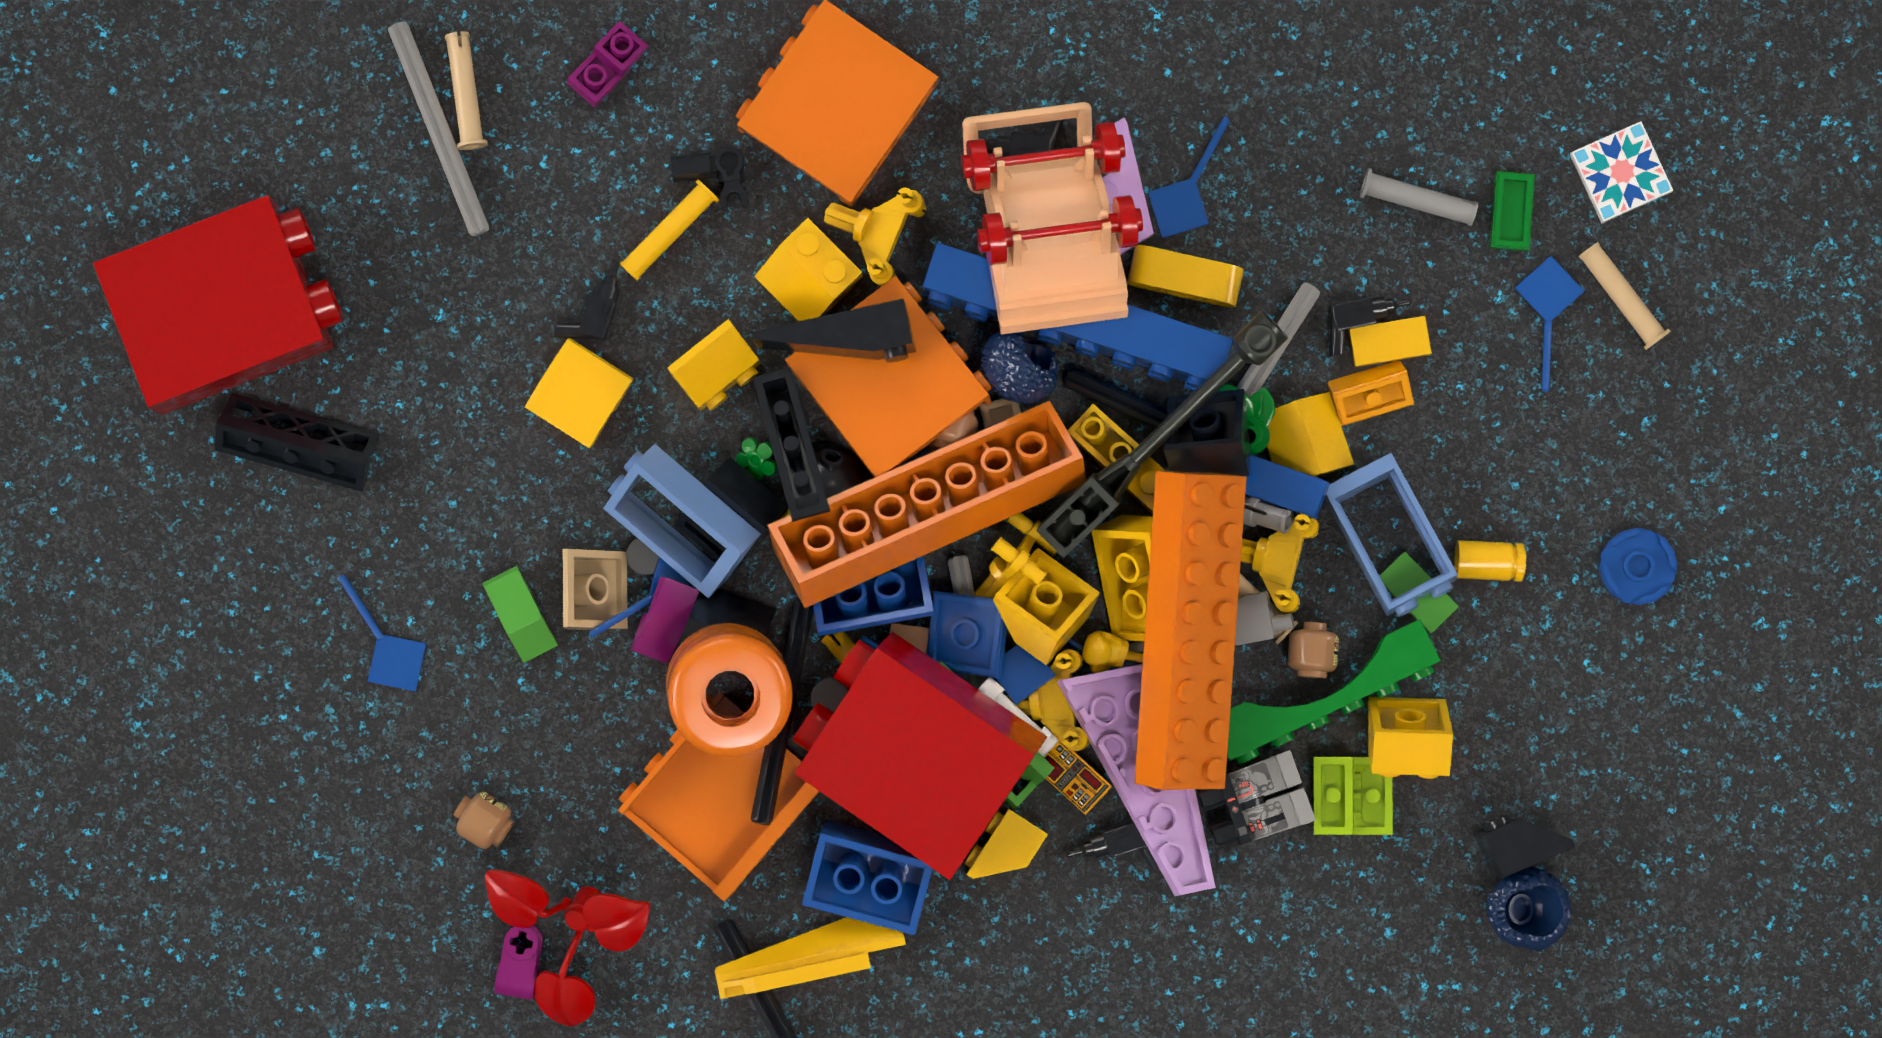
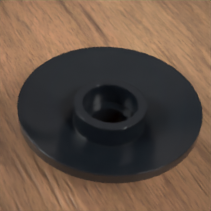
[811,441,867,498]

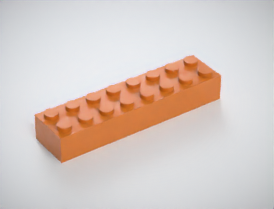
[768,401,1086,608]
[1134,471,1247,790]

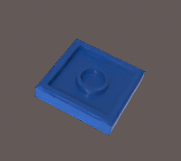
[927,591,1007,678]

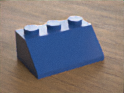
[813,556,934,636]
[802,819,933,935]

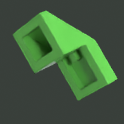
[483,566,558,663]

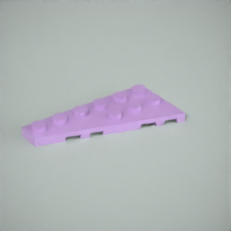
[1056,664,1216,896]

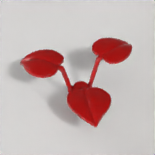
[485,870,650,1027]

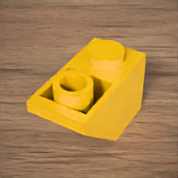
[964,809,1048,879]

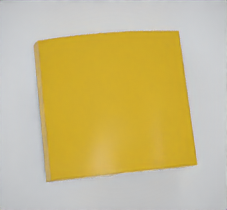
[525,338,634,448]

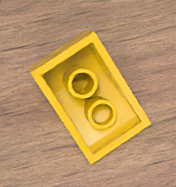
[1092,515,1153,642]

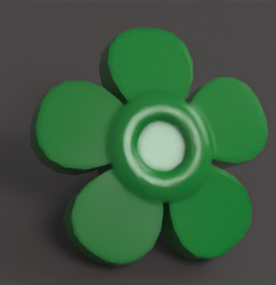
[736,437,777,481]

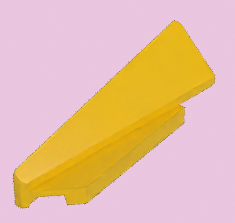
[715,917,906,999]

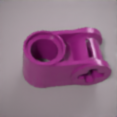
[494,925,543,1000]

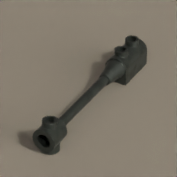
[1036,310,1288,558]

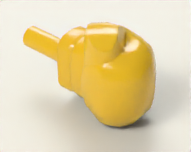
[1082,630,1143,673]

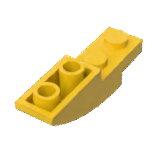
[1067,404,1165,515]

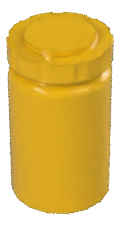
[1454,540,1526,582]

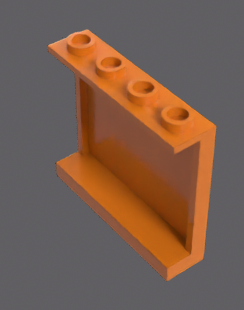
[736,0,938,208]
[785,276,992,478]
[618,692,820,902]

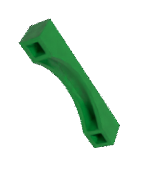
[1227,619,1440,765]

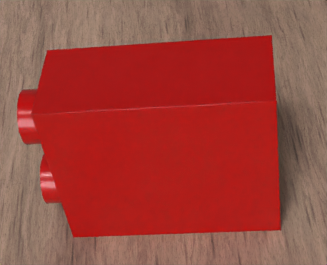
[93,195,344,415]
[792,632,1047,880]

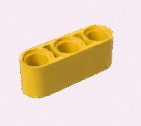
[1127,245,1244,308]

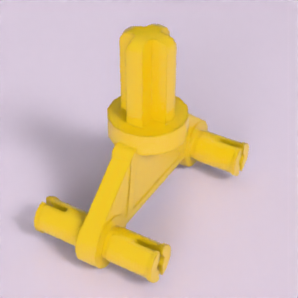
[824,187,926,286]
[975,512,1057,598]
[1241,514,1319,613]
[1005,649,1090,751]

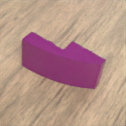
[567,21,648,108]
[630,577,699,663]

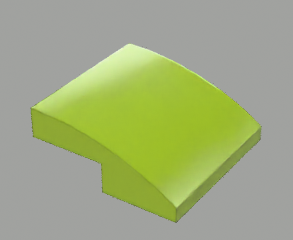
[1314,757,1393,835]

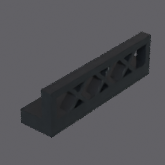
[215,393,379,492]

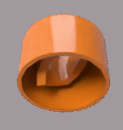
[666,623,793,757]

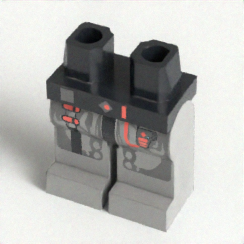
[1197,750,1316,846]

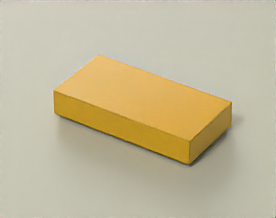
[1348,316,1432,367]

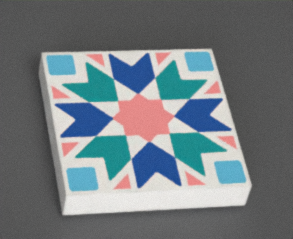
[1570,122,1673,224]

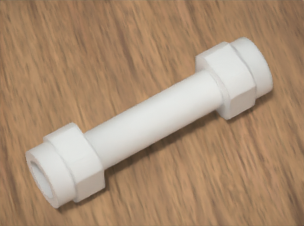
[978,677,1059,757]

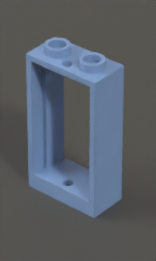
[603,444,761,599]
[1324,453,1458,617]

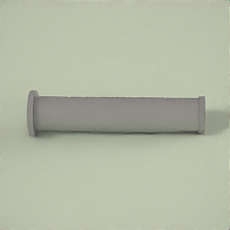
[1360,168,1478,226]

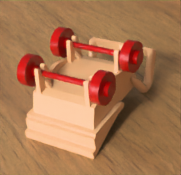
[961,102,1143,335]

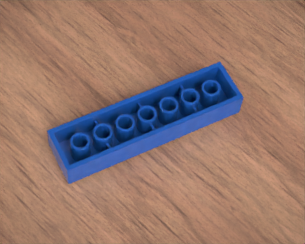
[922,242,1233,392]

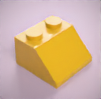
[754,218,863,321]
[667,319,761,412]
[993,548,1100,665]
[1368,697,1453,779]

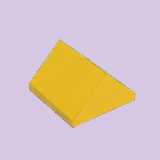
[1266,392,1354,478]

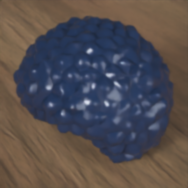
[981,331,1058,404]
[1486,866,1571,951]

